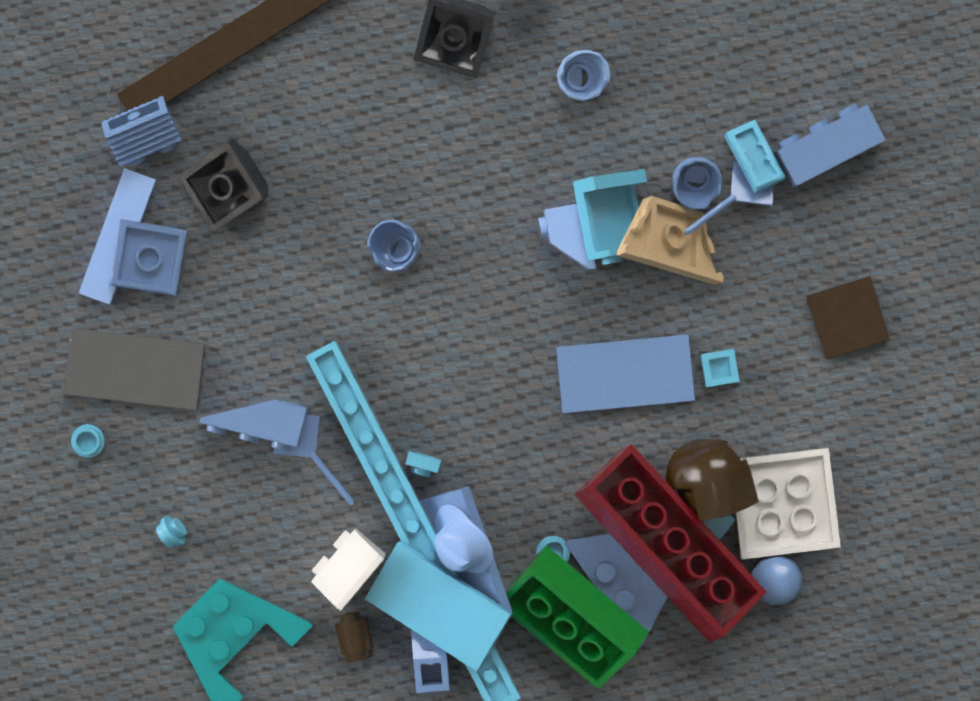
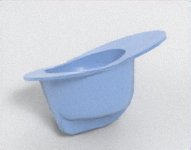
[435,504,493,573]

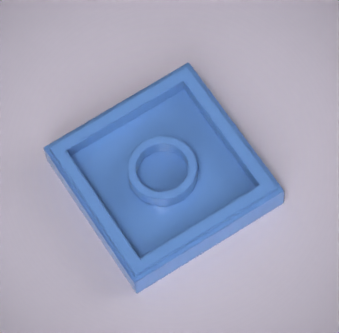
[109,219,187,296]

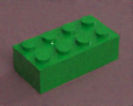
[505,545,649,689]

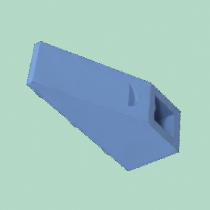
[199,399,310,451]
[411,629,450,693]

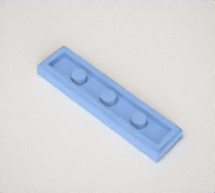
[79,168,157,305]

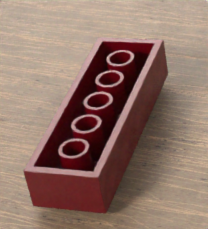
[574,444,767,642]

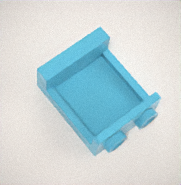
[573,169,647,265]

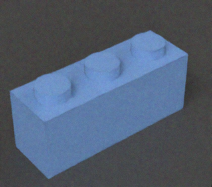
[774,103,885,188]

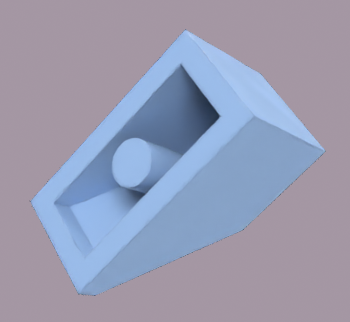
[538,204,596,270]

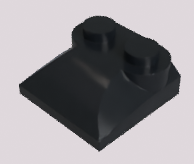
[413,0,495,78]
[179,140,269,232]

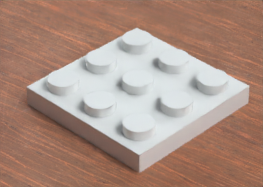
[735,448,841,559]

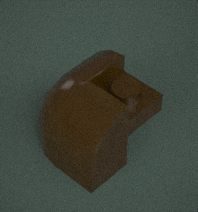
[666,439,759,521]

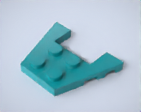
[173,578,313,701]

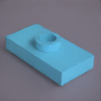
[724,120,785,194]

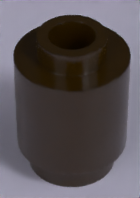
[335,611,374,662]

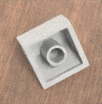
[311,528,386,611]

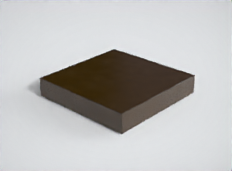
[806,276,890,359]

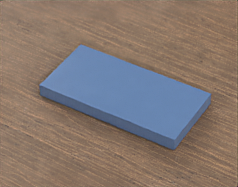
[556,335,695,413]
[420,486,512,612]

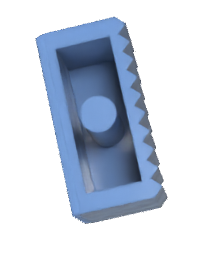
[102,96,182,167]

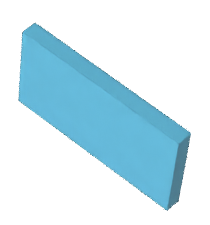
[365,541,513,671]

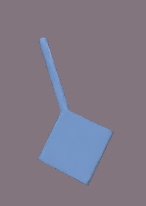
[684,161,774,235]
[273,415,354,505]

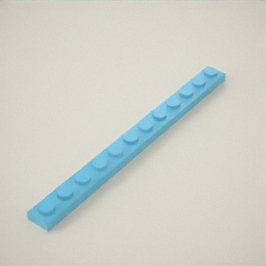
[306,341,521,701]

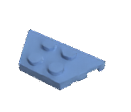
[565,534,668,646]

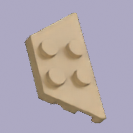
[617,196,723,284]

